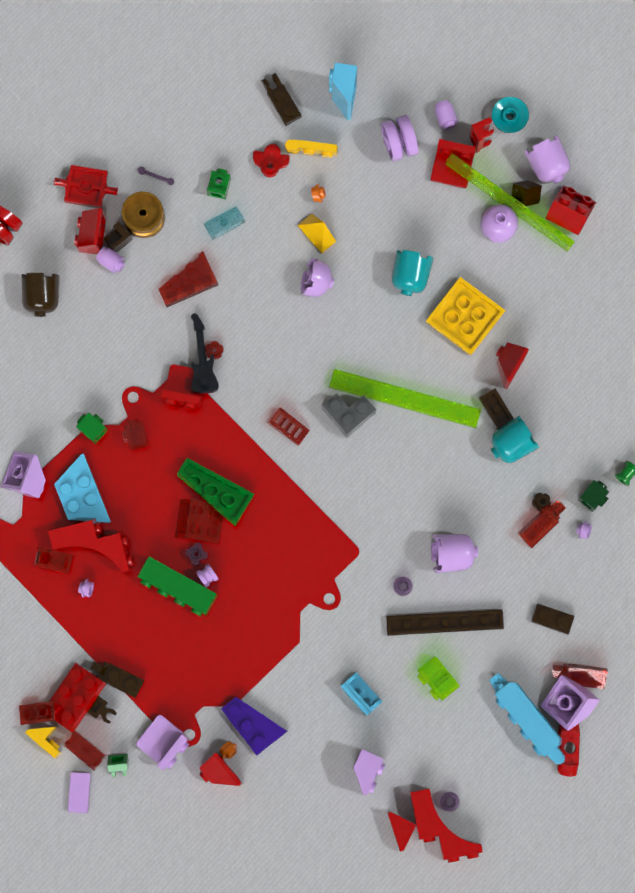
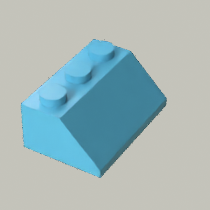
[329,63,357,120]

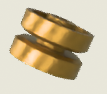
[121,191,165,238]

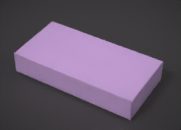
[68,772,91,813]

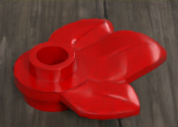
[253,143,290,178]

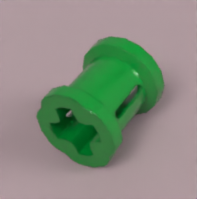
[615,461,635,486]

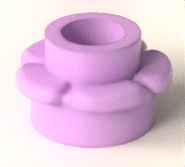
[576,521,592,539]
[78,579,94,598]

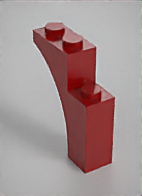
[48,518,134,572]
[410,789,483,863]

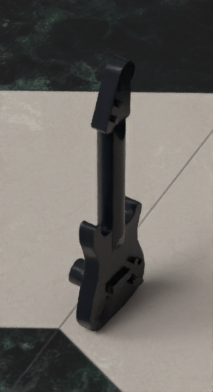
[191,313,219,394]

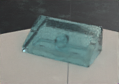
[203,206,245,241]

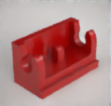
[469,117,494,153]

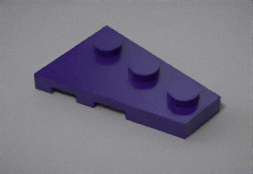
[221,697,288,755]

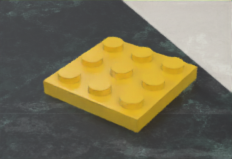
[426,277,506,356]

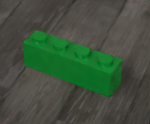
[137,556,218,617]

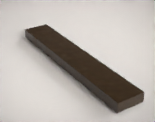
[386,609,504,636]

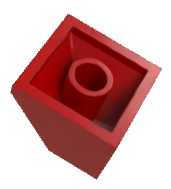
[496,342,529,389]
[199,753,243,786]

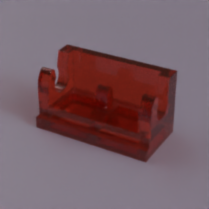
[65,730,107,771]

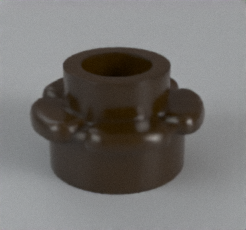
[532,493,551,512]

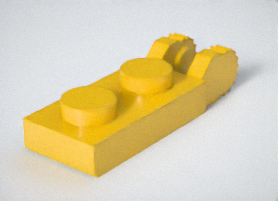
[285,139,338,158]

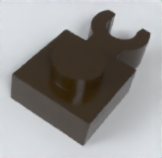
[87,696,117,724]

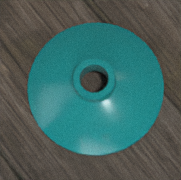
[492,97,529,133]

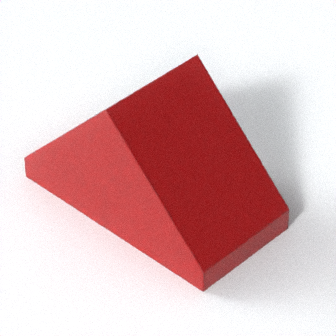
[387,812,416,852]

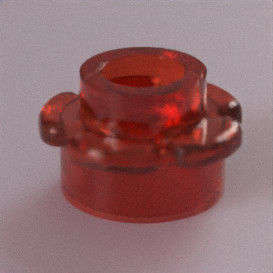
[205,341,224,359]

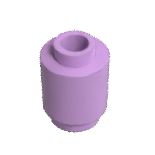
[435,100,458,130]
[96,247,125,273]

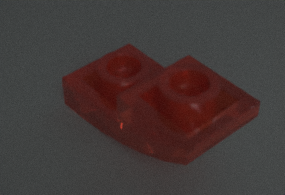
[19,701,55,725]

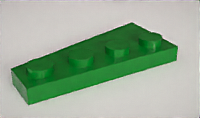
[177,458,254,526]

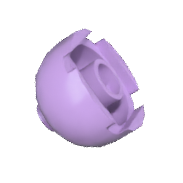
[480,204,518,243]
[300,258,334,297]

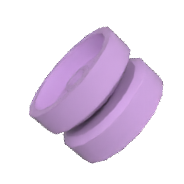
[381,115,419,162]

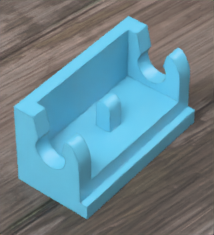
[341,672,382,716]

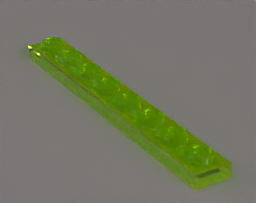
[329,369,481,429]

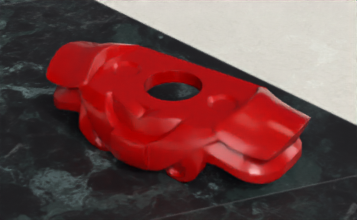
[557,724,580,777]

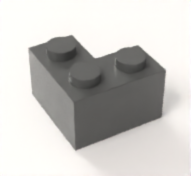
[322,393,376,437]

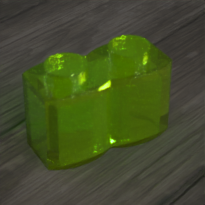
[417,656,460,702]

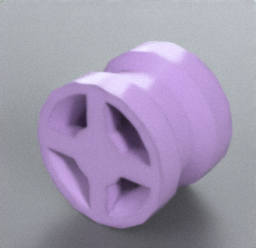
[196,564,219,588]

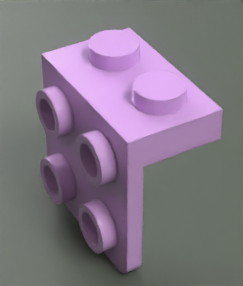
[137,715,190,770]

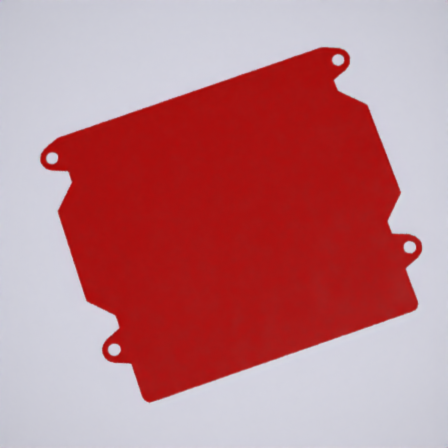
[0,380,360,747]

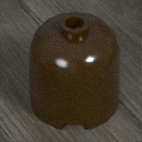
[21,273,60,317]

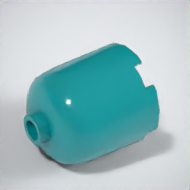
[392,250,434,296]
[490,416,539,463]

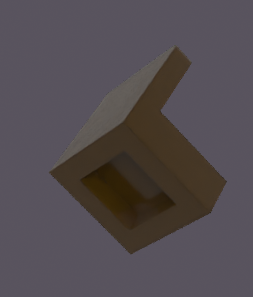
[511,180,542,207]
[104,221,133,252]

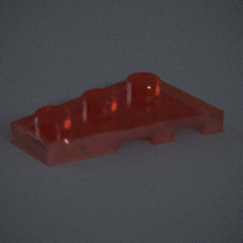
[158,251,218,308]

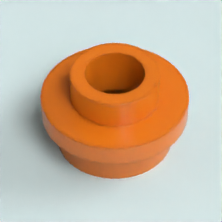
[311,184,326,203]
[219,741,237,759]

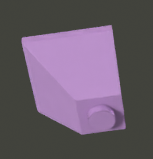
[1,451,46,498]
[540,675,600,730]

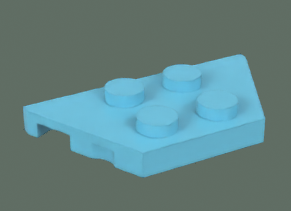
[54,454,111,523]

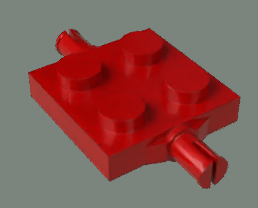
[54,165,118,208]

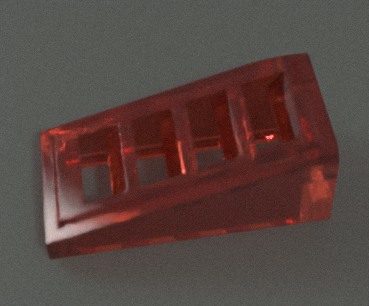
[267,407,310,446]

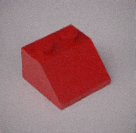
[74,208,107,255]

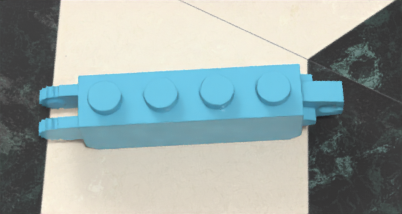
[489,673,565,765]

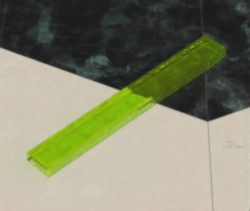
[446,154,575,252]

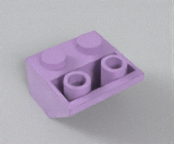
[353,749,385,796]

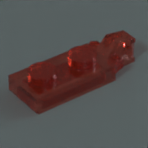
[517,501,566,548]
[552,664,608,689]

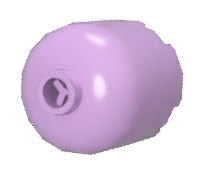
[524,135,570,184]
[431,534,478,573]

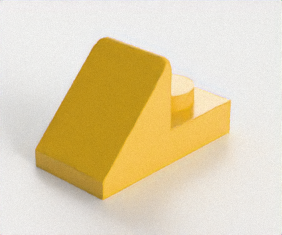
[25,727,62,758]

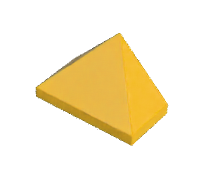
[298,214,336,254]

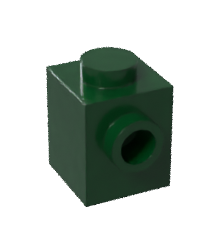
[578,480,609,512]

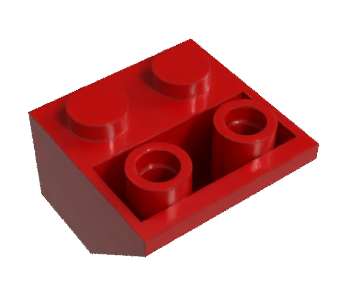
[545,185,597,236]

